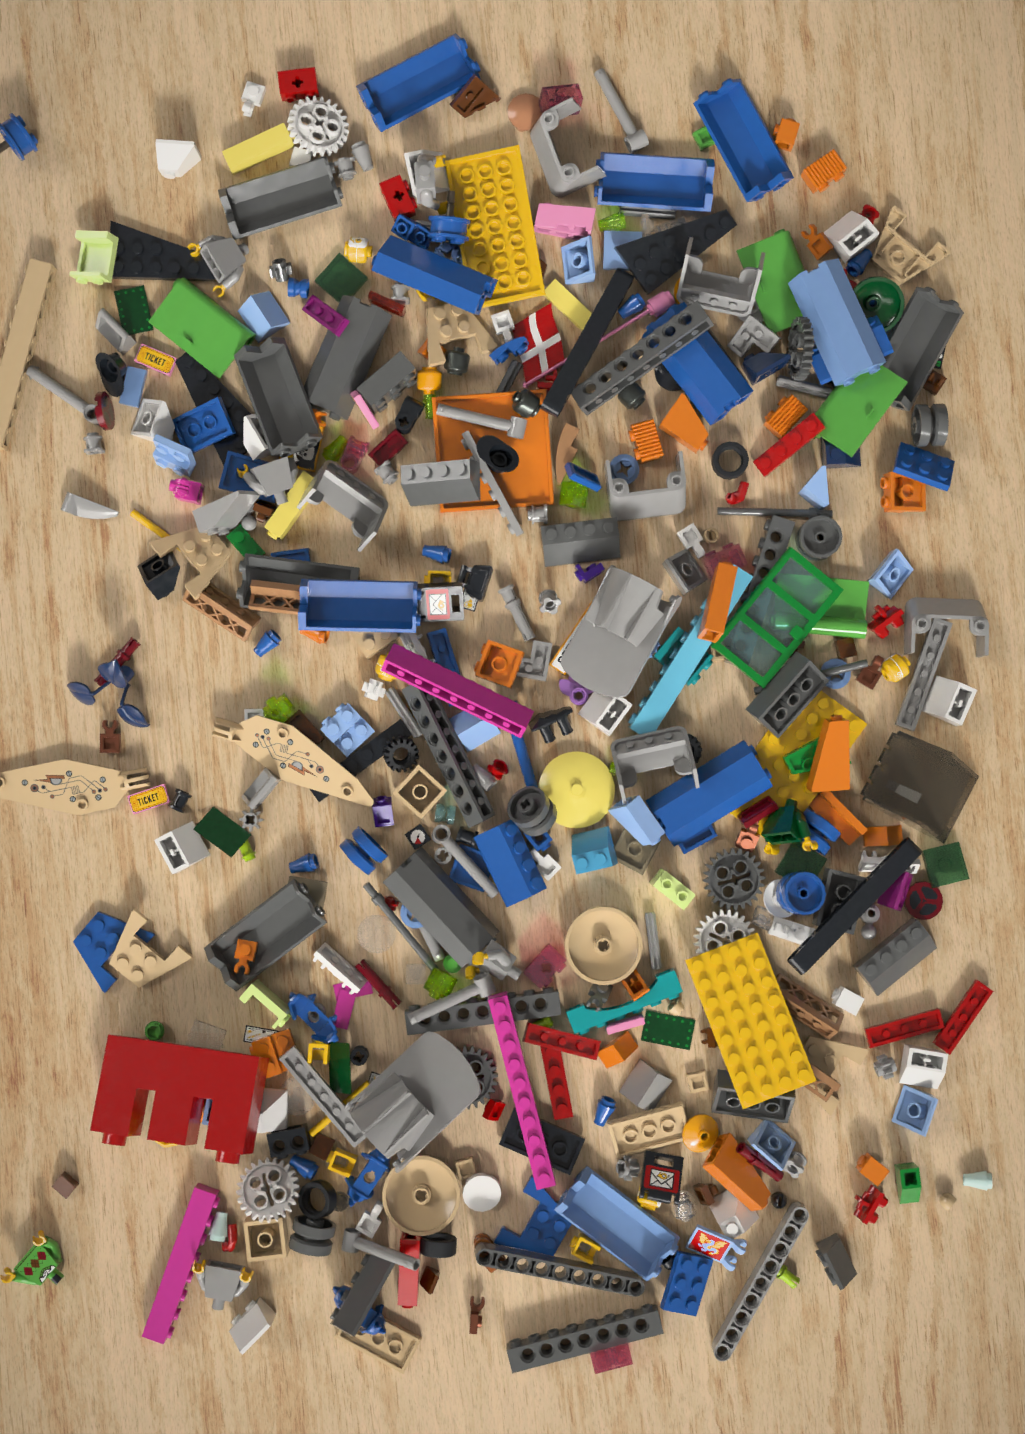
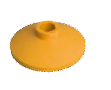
[682,1114,719,1152]

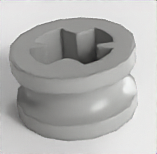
[434,847,452,864]
[308,1003,326,1021]

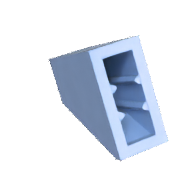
[608,795,665,846]

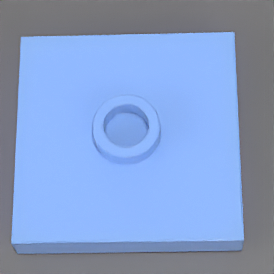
[603,231,642,271]

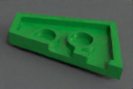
[782,737,852,774]

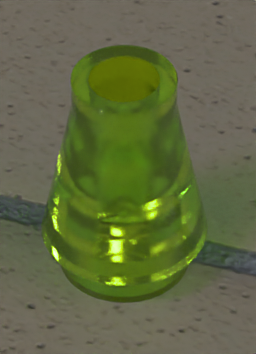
[598,212,626,231]
[322,435,348,462]

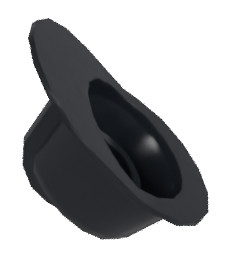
[95,352,127,397]
[476,435,519,473]

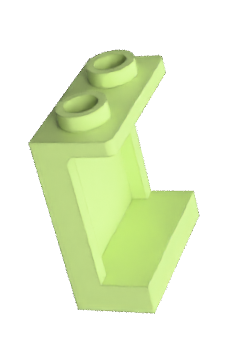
[69,230,119,285]
[649,868,695,910]
[239,979,291,1029]

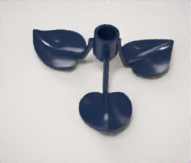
[67,659,150,728]

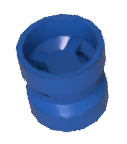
[288,277,309,298]

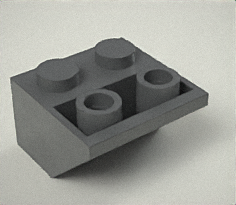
[815,1233,857,1290]

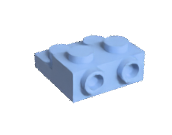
[152,434,197,477]
[320,703,375,757]

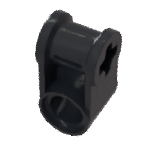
[395,395,425,435]

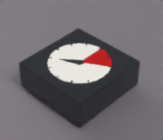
[405,824,431,850]

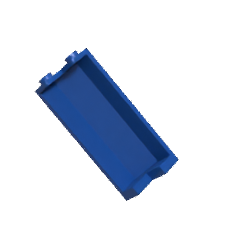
[356,33,481,132]
[693,78,794,202]
[594,152,715,212]
[371,235,498,315]
[642,302,754,426]
[298,579,422,633]
[645,740,773,847]

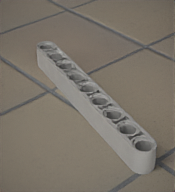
[712,1202,809,1361]

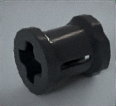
[168,788,192,813]
[455,826,479,848]
[350,1045,369,1066]

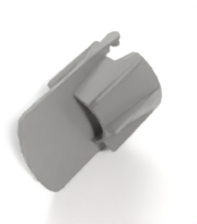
[560,565,682,698]
[344,1031,481,1173]

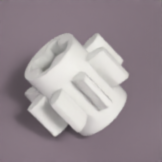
[361,678,386,701]

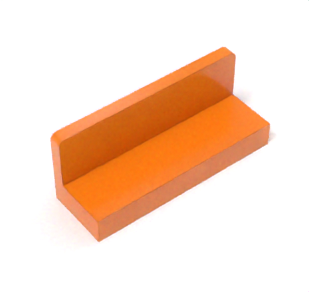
[809,791,868,845]

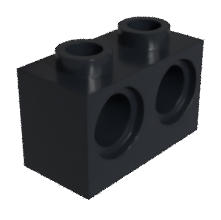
[267,1123,312,1159]

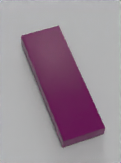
[302,294,350,337]

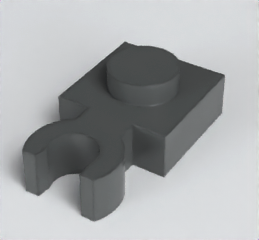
[586,984,613,1012]

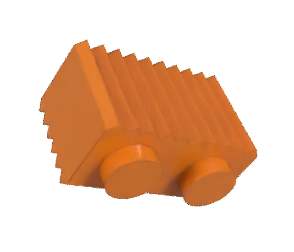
[801,149,847,194]
[764,394,808,440]
[628,419,664,464]

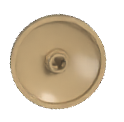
[565,907,642,985]
[382,1155,460,1236]

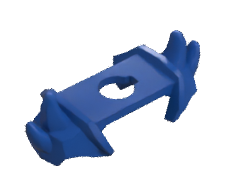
[288,992,339,1044]
[345,1148,391,1207]
[332,1285,386,1335]

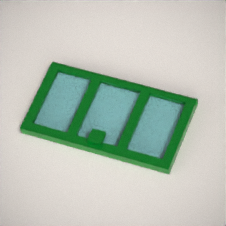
[710,546,844,689]

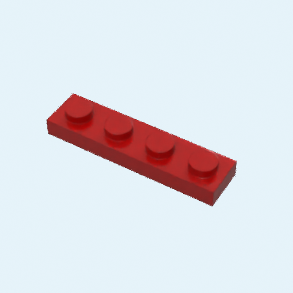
[753,412,826,477]
[932,979,994,1055]
[864,1008,945,1048]
[522,1022,601,1060]
[540,1046,573,1120]

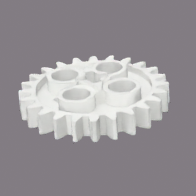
[287,96,349,157]
[693,909,755,953]
[236,1157,300,1223]

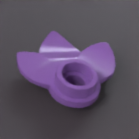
[559,676,594,705]

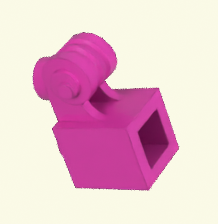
[169,477,205,505]

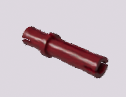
[94,637,141,686]
[355,959,402,1010]
[736,1142,784,1182]

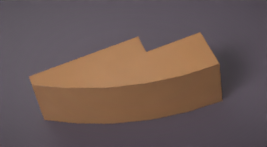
[555,423,579,487]

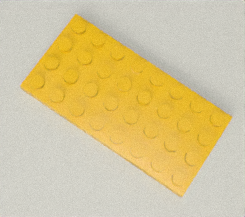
[445,145,546,308]
[730,691,867,846]
[685,932,816,1109]

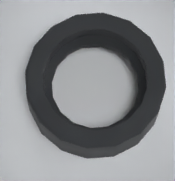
[711,441,749,480]
[298,1179,337,1220]
[420,1232,457,1258]

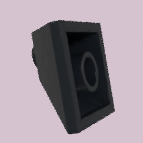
[137,551,180,600]

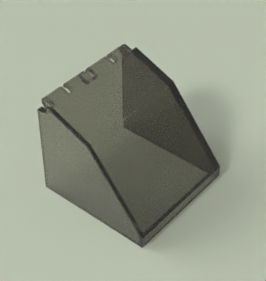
[860,731,979,844]

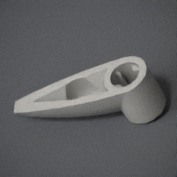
[61,492,119,519]

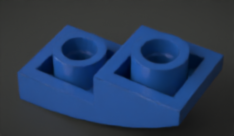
[391,214,431,250]
[489,336,529,365]

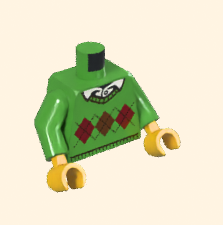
[0,1230,64,1286]

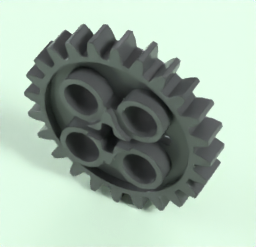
[787,317,814,381]
[702,848,766,911]
[456,1045,498,1110]

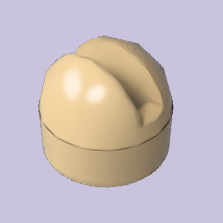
[703,528,719,544]
[667,998,684,1016]
[939,1193,957,1210]

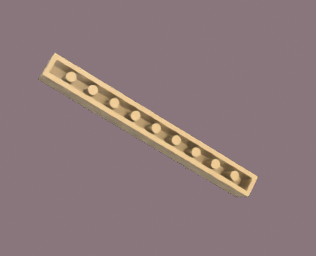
[0,258,57,451]

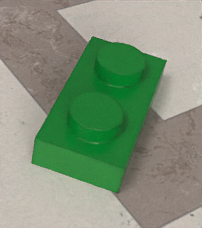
[226,524,266,557]

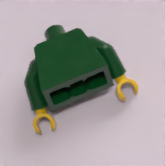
[761,799,818,855]

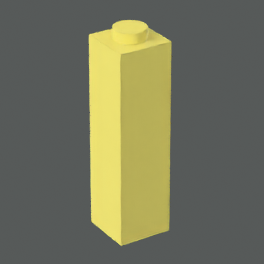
[222,123,295,175]
[264,471,314,541]

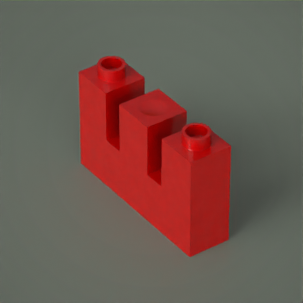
[90,1034,269,1164]

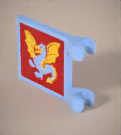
[685,1224,747,1271]

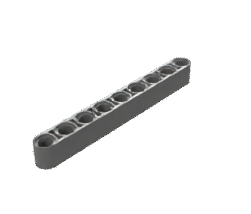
[474,1242,645,1296]

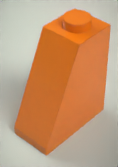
[659,393,709,454]

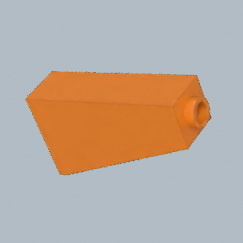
[697,561,738,643]
[806,715,850,792]
[702,1133,771,1211]

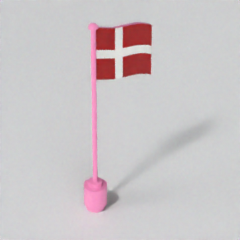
[513,291,675,389]

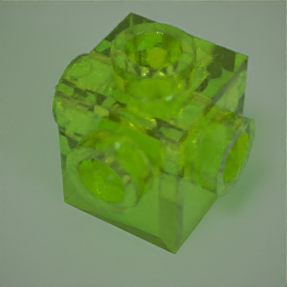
[559,480,589,508]
[262,693,295,722]
[423,967,458,1000]

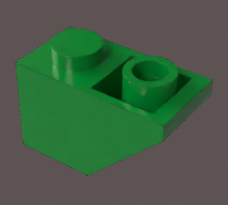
[894,1162,922,1204]

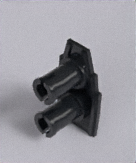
[528,706,573,744]

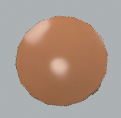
[507,93,545,132]

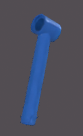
[510,700,538,787]

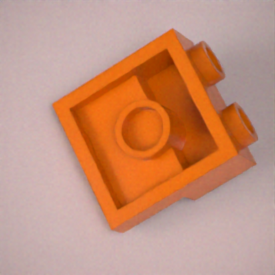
[880,472,926,513]
[474,639,525,689]
[249,1028,296,1079]

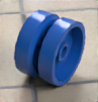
[802,809,841,856]
[339,826,388,875]
[776,872,826,915]

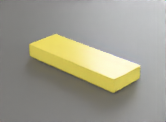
[544,279,592,331]

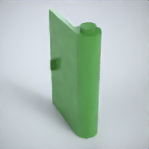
[736,229,805,333]
[148,277,256,379]
[813,365,908,457]
[769,573,869,639]

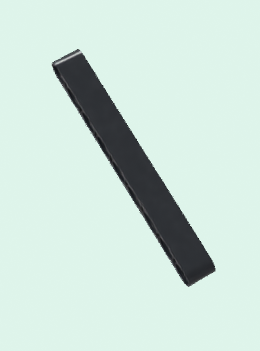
[540,268,635,418]
[787,837,923,975]

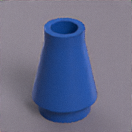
[846,249,873,277]
[617,293,646,320]
[422,545,452,564]
[253,629,282,657]
[289,853,319,874]
[594,1096,616,1127]
[289,1154,319,1180]

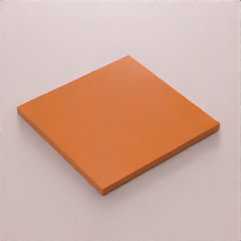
[432,389,554,513]

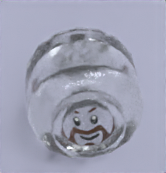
[670,1190,697,1222]

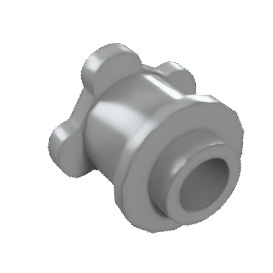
[333,157,357,181]
[391,282,410,305]
[83,432,105,455]
[374,460,399,485]
[528,504,548,524]
[538,589,561,615]
[783,1151,807,1178]

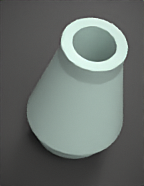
[963,1171,992,1191]
[208,1211,228,1242]

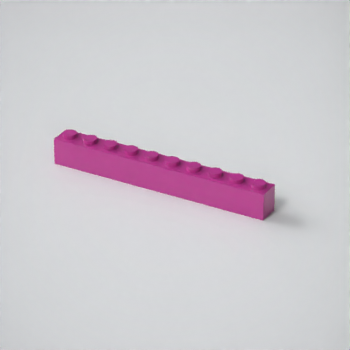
[488,991,556,1190]

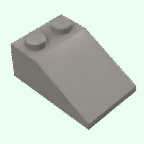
[192,490,260,536]

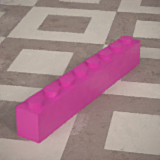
[381,643,534,738]
[142,1183,221,1344]

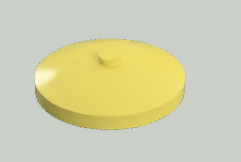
[538,752,615,828]

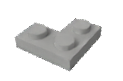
[727,315,781,358]
[516,640,552,682]

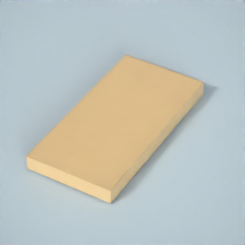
[607,1101,687,1159]
[335,1316,422,1374]

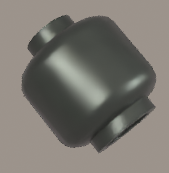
[444,347,470,376]
[617,381,646,410]
[512,389,541,418]

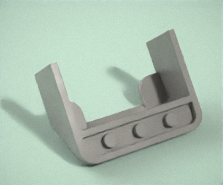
[530,97,607,198]
[677,237,765,317]
[604,451,686,521]
[297,460,388,552]
[904,597,989,658]
[611,726,700,804]

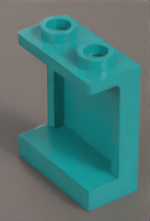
[653,626,714,686]

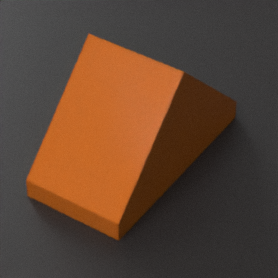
[863,825,903,847]
[621,968,650,1001]
[598,1030,638,1068]

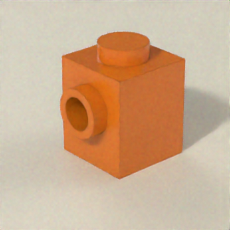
[773,118,800,152]
[855,1152,890,1186]

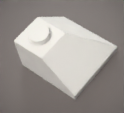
[155,139,201,179]
[131,398,175,442]
[243,413,271,461]
[257,1088,288,1133]
[709,1190,759,1239]

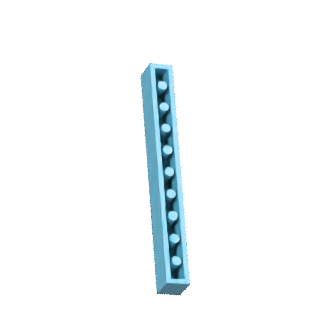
[628,564,753,734]

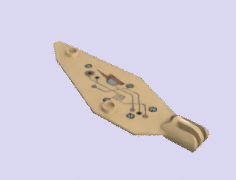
[212,715,374,807]
[0,759,151,815]

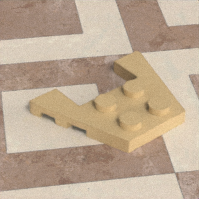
[870,205,951,286]
[426,303,498,367]
[150,528,231,600]
[109,908,192,988]
[803,1035,869,1115]

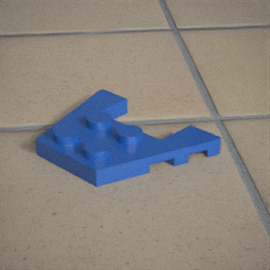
[73,911,155,993]
[494,1175,572,1256]

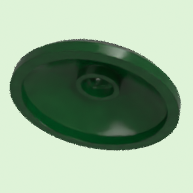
[853,276,905,332]

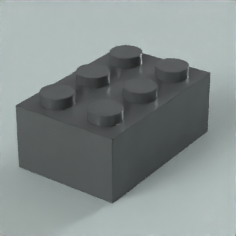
[357,351,417,414]
[812,867,866,935]

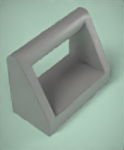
[95,308,136,355]
[242,768,281,809]

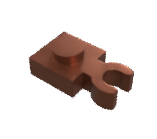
[100,720,121,753]

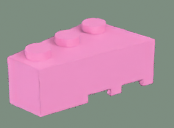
[534,203,596,241]

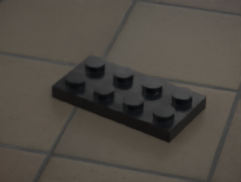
[499,1107,585,1175]

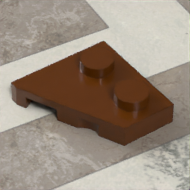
[449,74,501,118]

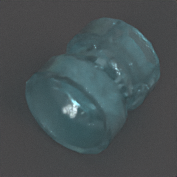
[434,803,456,825]

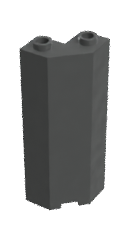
[218,156,344,240]
[883,287,964,411]
[304,295,392,421]
[234,336,323,457]
[236,553,360,609]
[383,846,499,968]
[204,879,327,992]

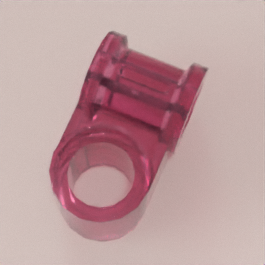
[340,435,370,474]

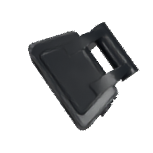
[456,565,493,602]

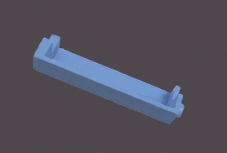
[788,258,886,387]
[554,1166,680,1281]

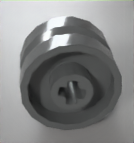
[911,403,949,447]
[796,515,843,561]
[507,786,557,836]
[289,1215,336,1257]

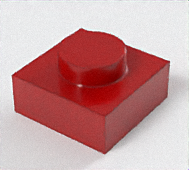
[482,1099,506,1121]

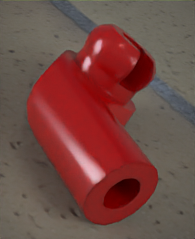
[725,481,749,505]
[222,1224,238,1252]

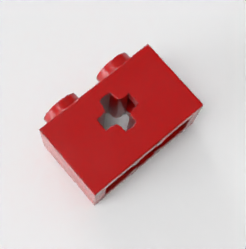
[277,67,320,103]
[379,174,417,223]

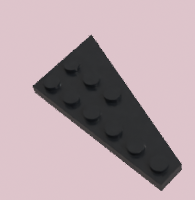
[614,209,737,295]
[110,221,217,282]
[175,352,251,466]

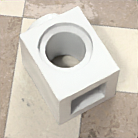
[831,985,864,1016]

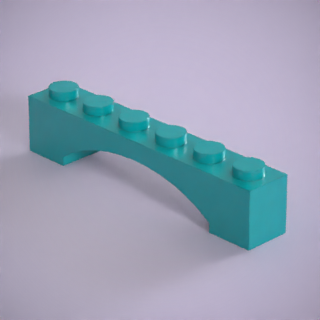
[565,968,683,1035]

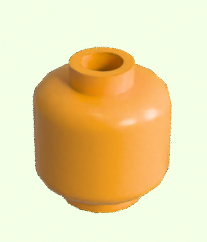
[417,367,442,395]

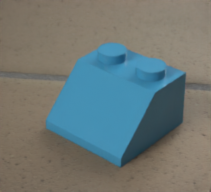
[572,826,618,875]

